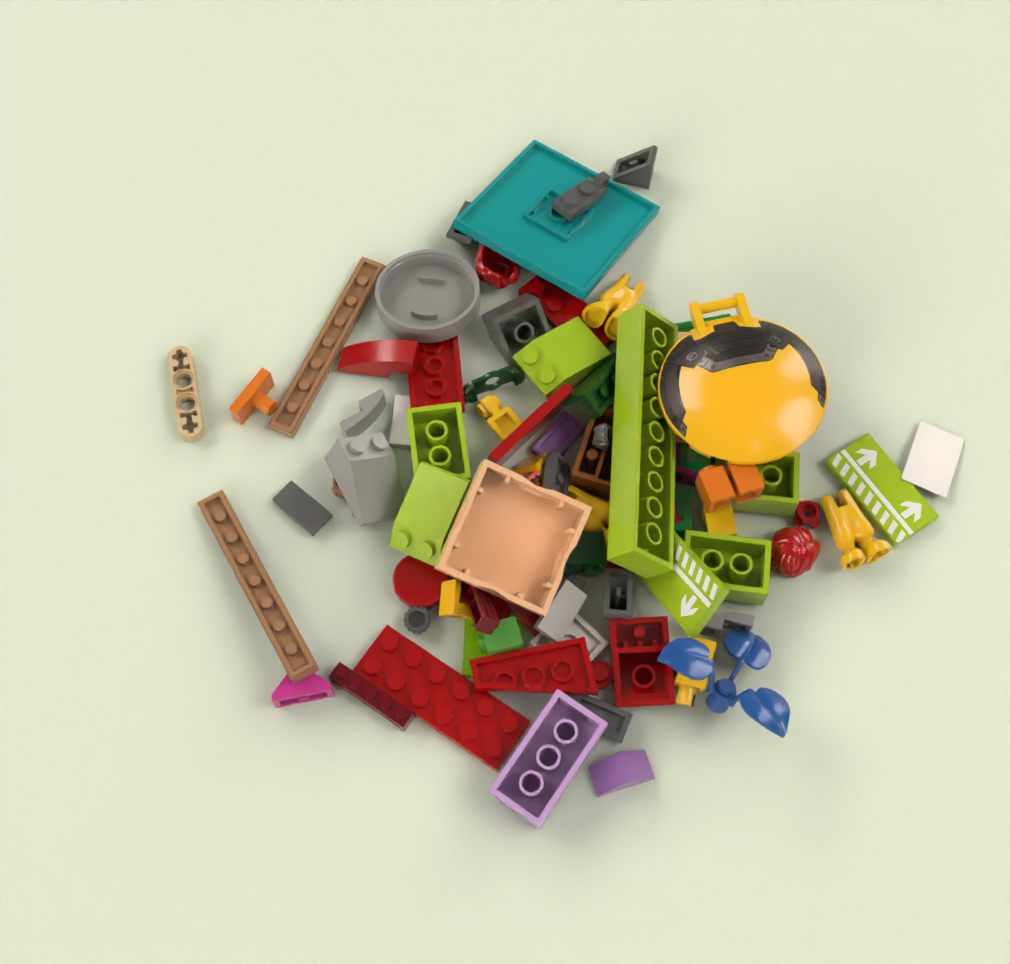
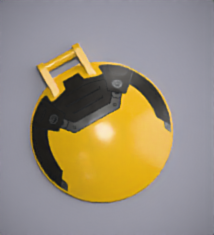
[658,292,828,465]

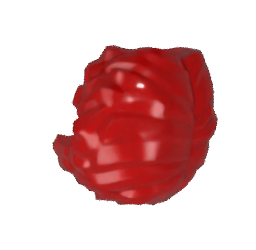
[475,245,520,289]
[770,526,820,578]

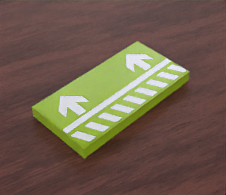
[824,433,939,548]
[637,531,730,638]

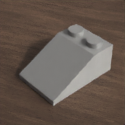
[324,433,404,527]

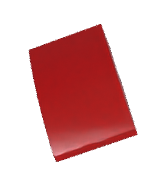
[607,616,675,708]

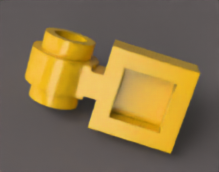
[475,394,522,442]

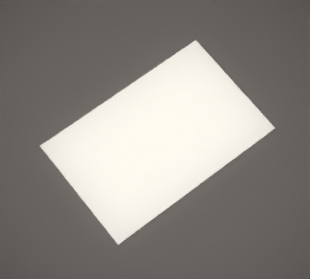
[901,421,964,498]

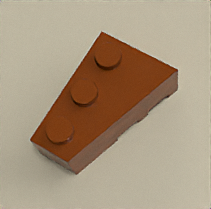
[570,407,614,500]

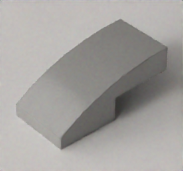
[340,389,386,438]
[700,612,755,638]

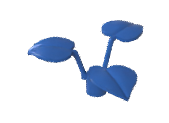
[657,630,790,738]

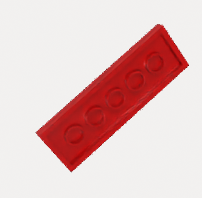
[353,625,531,772]

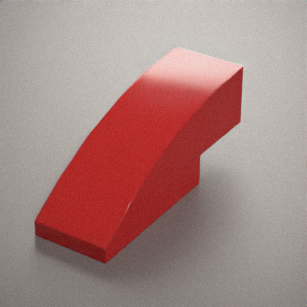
[337,340,420,378]

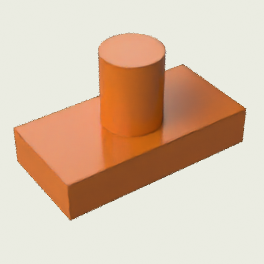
[229,368,278,425]

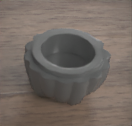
[592,423,612,450]
[403,606,431,634]

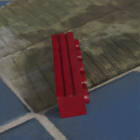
[461,581,500,635]
[329,662,415,732]

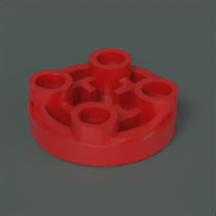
[392,555,450,610]

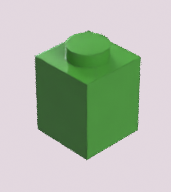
[477,616,523,656]

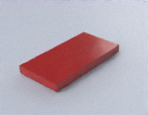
[408,335,465,413]
[487,383,574,466]

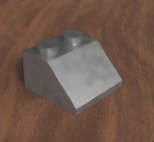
[481,293,551,366]

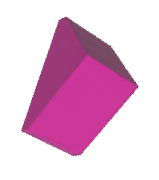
[271,673,335,708]

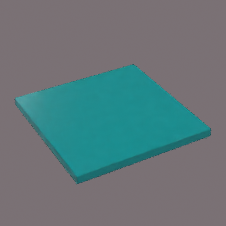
[452,139,660,301]

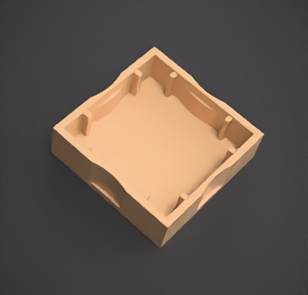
[434,459,592,616]

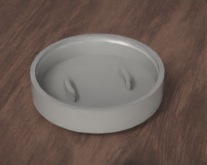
[375,249,481,343]

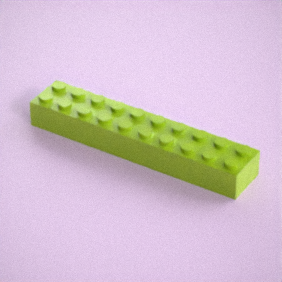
[607,303,678,579]

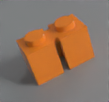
[695,462,765,513]

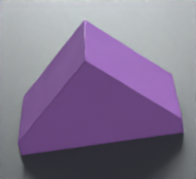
[588,750,655,797]

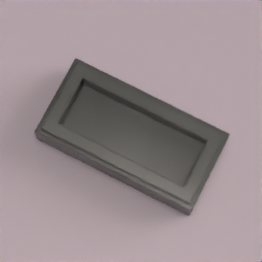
[272,480,332,536]

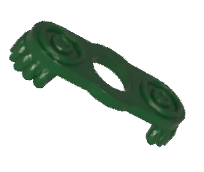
[463,365,526,403]

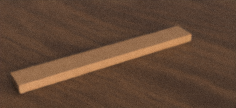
[268,256,385,439]
[197,490,320,684]

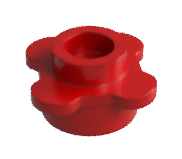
[792,500,821,528]

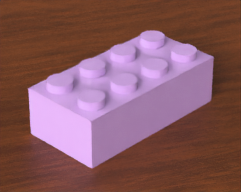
[488,689,608,829]

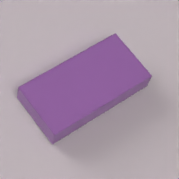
[531,411,586,456]

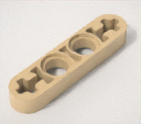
[168,346,205,443]

